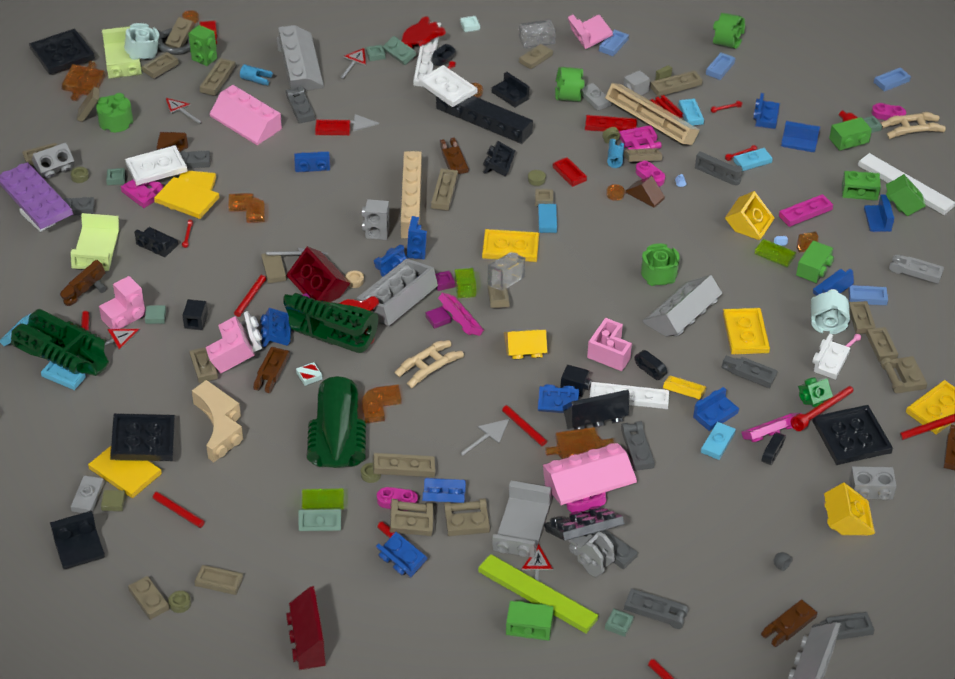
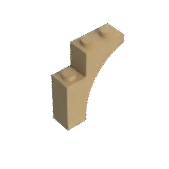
[192,380,243,462]

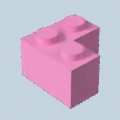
[99,276,146,329]
[206,316,254,374]
[587,318,632,371]

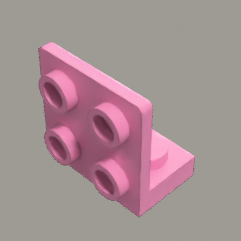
[568,15,613,49]

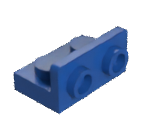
[753,93,780,129]
[294,152,330,172]
[407,216,427,259]
[260,308,290,347]
[538,384,579,413]
[693,387,739,431]
[422,478,466,503]
[376,532,428,578]

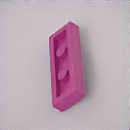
[779,194,833,227]
[438,292,484,336]
[741,413,799,442]

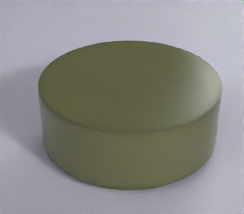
[602,127,620,144]
[70,167,89,183]
[528,170,546,186]
[361,463,381,483]
[168,591,191,613]

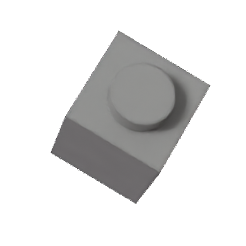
[623,70,650,95]

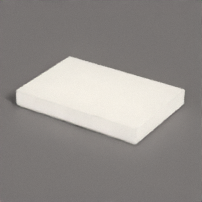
[419,65,477,107]
[125,145,187,186]

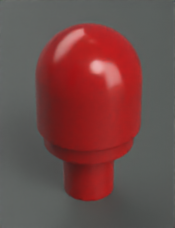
[839,110,858,122]

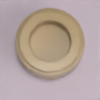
[345,270,364,288]

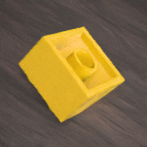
[725,191,775,240]
[504,330,547,359]
[824,482,875,535]

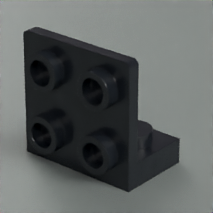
[50,510,105,570]

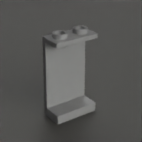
[492,480,551,558]

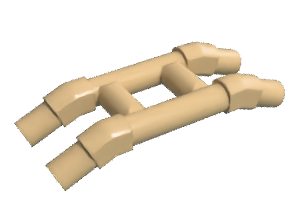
[881,112,946,139]
[394,340,464,389]

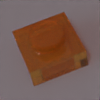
[796,231,819,252]

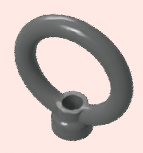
[158,28,190,54]

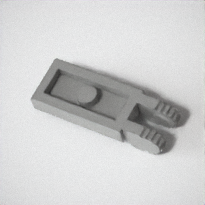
[889,255,944,284]

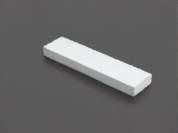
[590,382,669,409]

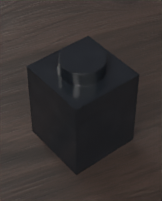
[182,299,208,330]
[560,364,591,397]

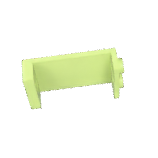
[102,27,142,78]
[71,213,119,271]

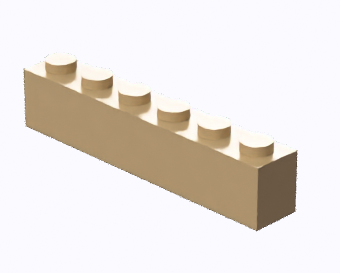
[605,83,700,145]
[401,151,422,238]

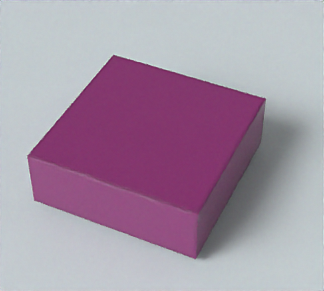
[435,270,455,291]
[425,306,451,329]

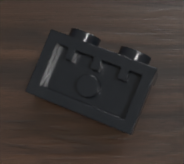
[492,72,530,108]
[483,141,516,176]
[134,227,179,257]

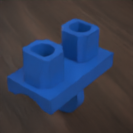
[374,245,408,277]

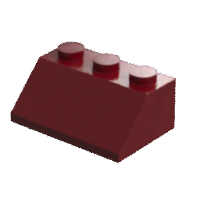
[286,246,350,302]
[286,586,326,670]

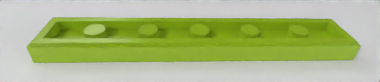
[478,554,599,634]

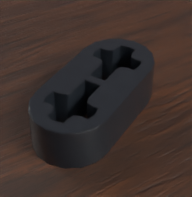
[431,44,456,66]
[634,350,668,380]
[761,432,786,465]

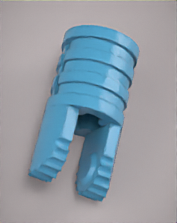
[240,64,273,86]
[607,139,624,168]

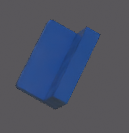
[781,121,820,152]
[864,194,894,232]
[813,269,854,296]

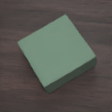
[366,45,385,61]
[863,116,882,133]
[106,168,126,185]
[145,305,166,324]
[605,609,634,637]

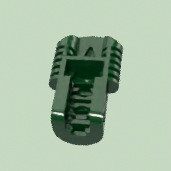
[283,293,378,353]
[11,309,109,376]
[307,376,366,468]

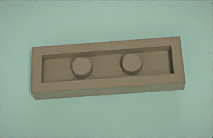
[200,58,236,96]
[650,70,703,97]
[431,169,458,211]
[373,453,435,477]

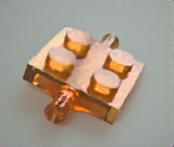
[62,61,105,101]
[545,427,614,459]

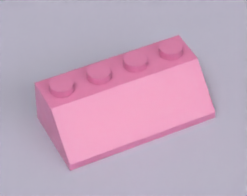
[210,85,282,145]
[543,443,637,505]

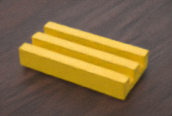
[663,375,706,400]

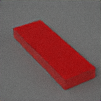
[585,115,637,132]

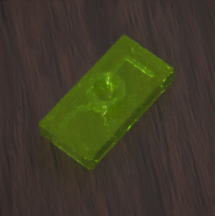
[754,239,796,267]
[302,488,344,509]

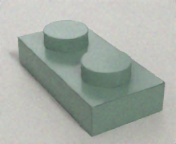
[382,36,416,65]
[299,509,341,531]

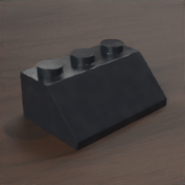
[562,389,629,432]

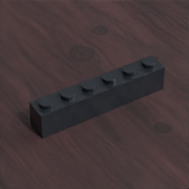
[436,96,533,144]

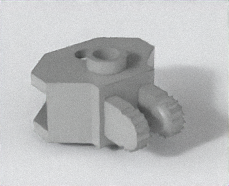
[568,531,615,577]

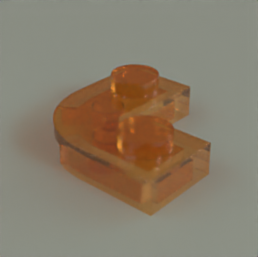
[228,193,265,222]
[362,384,402,423]

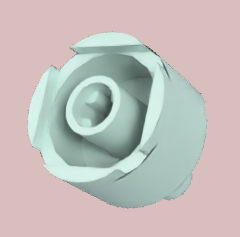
[124,23,159,60]
[811,289,850,334]

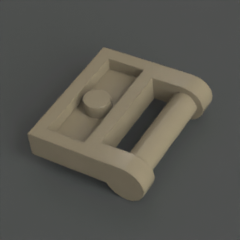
[880,356,927,393]
[444,498,490,536]
[390,499,433,536]

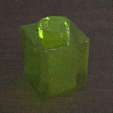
[455,268,476,298]

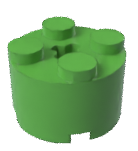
[713,13,745,48]
[555,67,584,102]
[96,93,133,133]
[641,243,679,286]

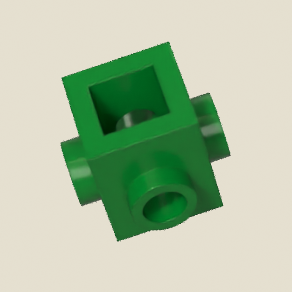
[798,377,833,407]

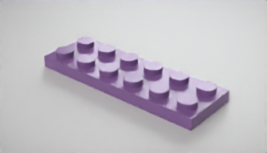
[0,162,73,230]

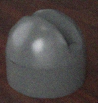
[774,552,792,571]

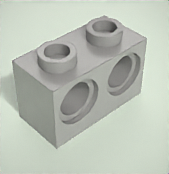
[32,143,74,178]
[362,199,390,240]
[849,466,896,500]

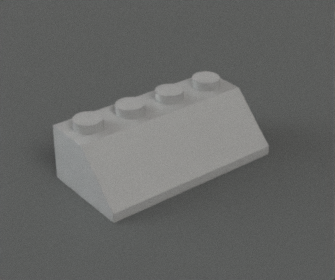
[278,25,324,90]
[357,259,438,326]
[643,275,722,336]
[788,622,841,679]

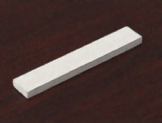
[413,22,441,86]
[858,153,955,215]

